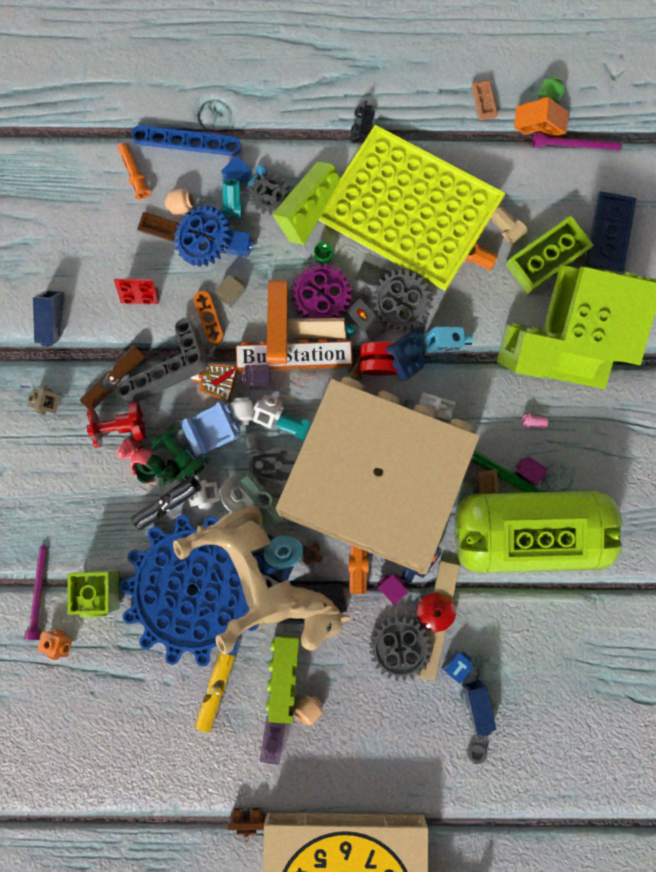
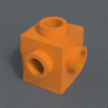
[37,629,73,660]

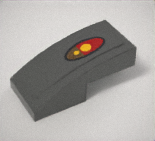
[346,299,386,341]

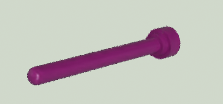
[532,132,622,150]
[24,545,47,640]

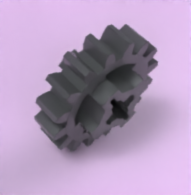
[249,173,290,215]

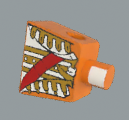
[191,364,238,404]

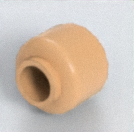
[165,188,194,215]
[294,695,323,726]

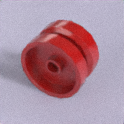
[360,342,398,376]

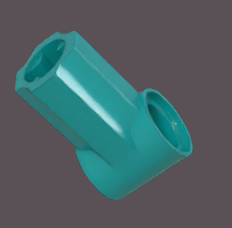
[222,179,242,218]
[276,412,312,441]

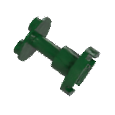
[151,423,211,483]

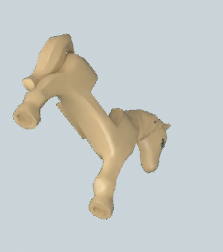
[173,506,351,655]

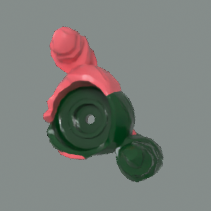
[117,437,182,485]

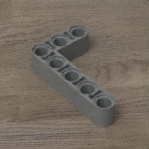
[116,318,208,403]

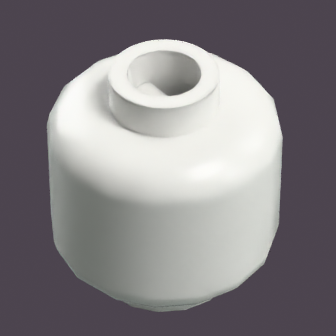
[230,397,255,426]

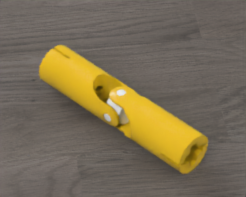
[194,651,236,733]

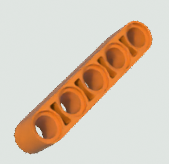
[267,280,288,364]

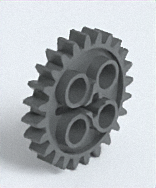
[371,269,434,332]
[369,616,432,682]

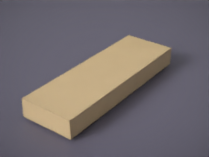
[288,318,347,339]

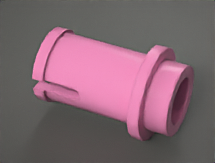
[522,413,548,429]

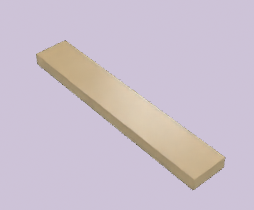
[415,561,460,681]

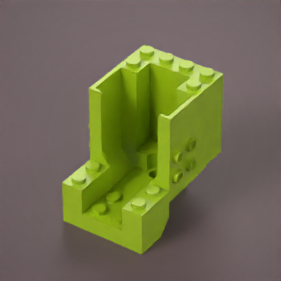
[497,265,656,390]

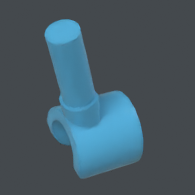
[245,164,268,188]

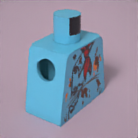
[425,327,473,353]

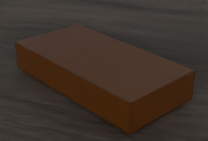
[137,212,179,242]

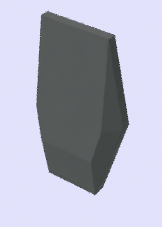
[249,446,300,485]

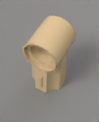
[490,206,528,245]

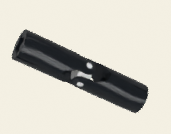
[131,476,201,530]

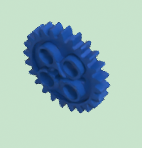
[174,205,232,267]

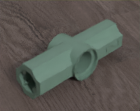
[237,472,286,527]

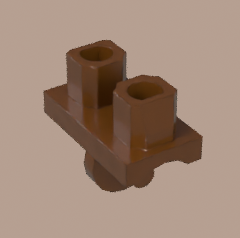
[228,807,265,842]

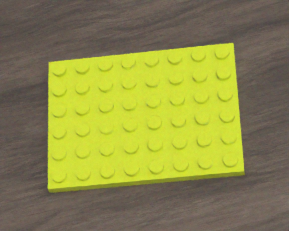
[318,125,505,291]

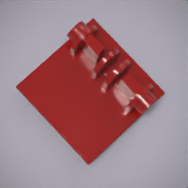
[114,278,158,305]

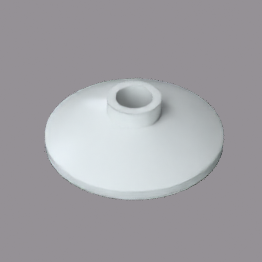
[220,475,254,512]

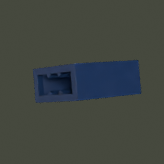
[33,290,64,347]
[462,680,496,736]

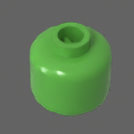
[538,77,565,104]

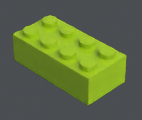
[505,215,594,295]

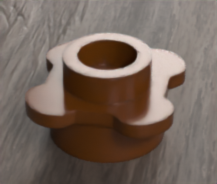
[302,544,322,565]

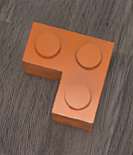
[514,97,568,137]

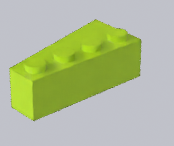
[272,161,341,245]
[266,635,299,724]

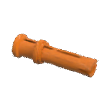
[117,142,151,199]

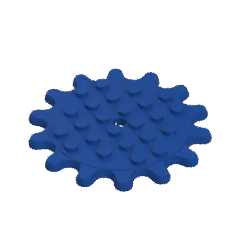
[119,515,263,667]

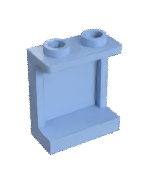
[180,401,241,457]

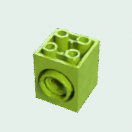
[67,570,119,617]

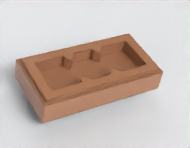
[471,80,498,121]
[477,470,499,494]

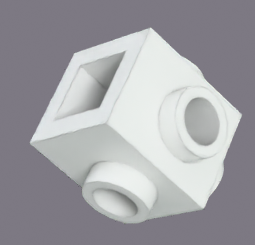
[253,394,283,428]
[189,480,220,509]

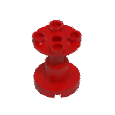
[87,402,146,448]

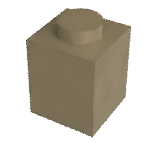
[214,275,245,308]

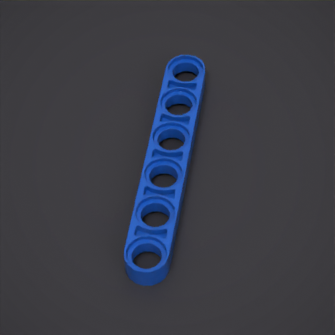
[132,125,241,156]

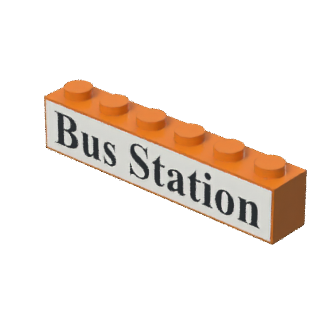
[236,339,352,371]

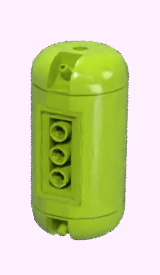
[454,491,623,573]

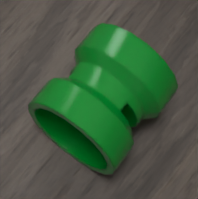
[314,242,333,265]

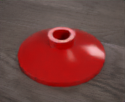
[417,592,456,632]

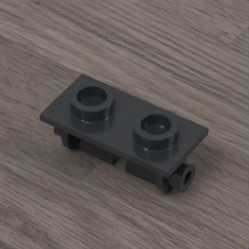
[350,100,375,143]

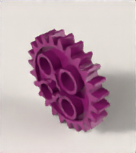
[291,263,352,319]

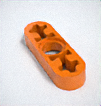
[194,291,224,345]

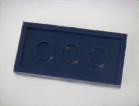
[585,191,637,272]

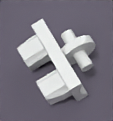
[419,392,456,421]

